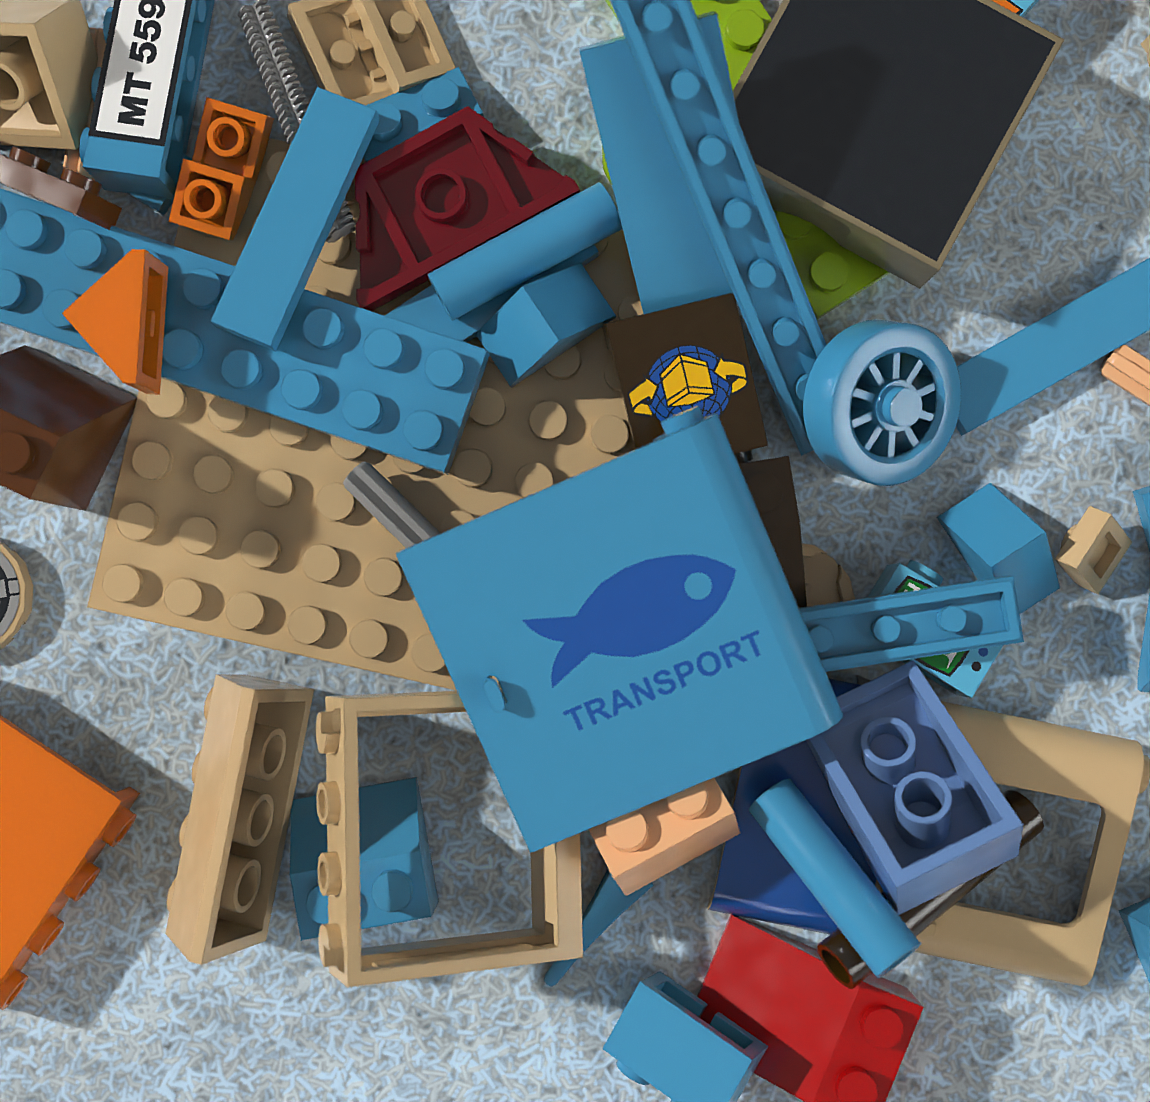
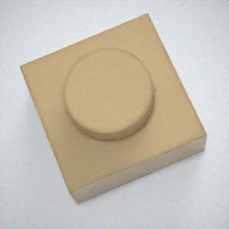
[1055,506,1132,594]

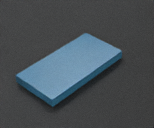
[579,11,739,314]

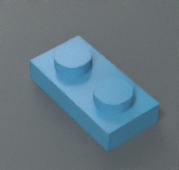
[363,67,484,163]

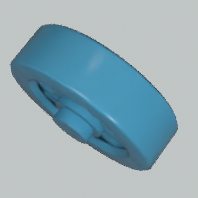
[803,319,961,486]

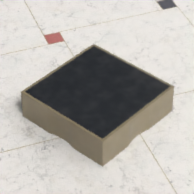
[733,0,1064,289]

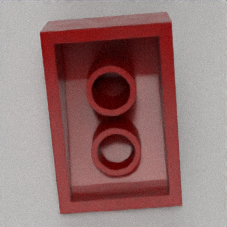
[697,915,924,1102]

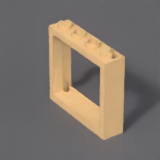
[316,689,583,987]

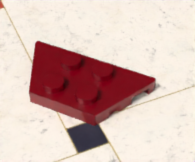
[355,106,580,311]

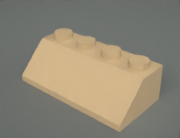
[165,674,314,965]

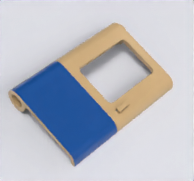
[707,678,1150,986]

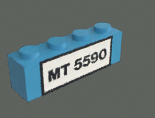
[79,0,215,200]

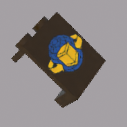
[602,293,768,464]

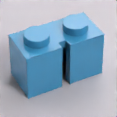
[602,971,768,1102]

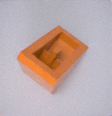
[62,249,169,395]

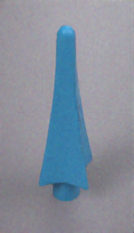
[544,869,654,987]

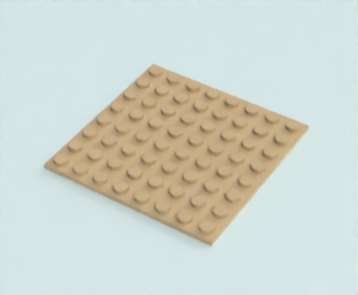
[87,138,643,691]

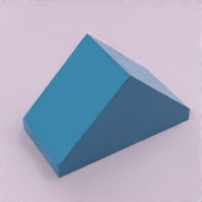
[476,263,616,388]
[936,483,1060,614]

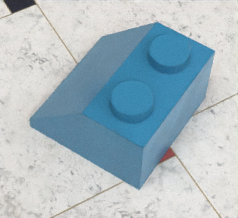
[289,777,439,940]

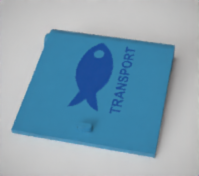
[396,406,843,853]

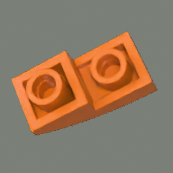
[168,97,274,240]

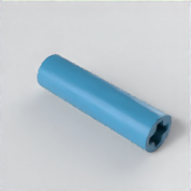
[427,182,623,321]
[749,779,921,978]

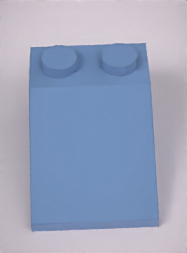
[806,660,1023,915]

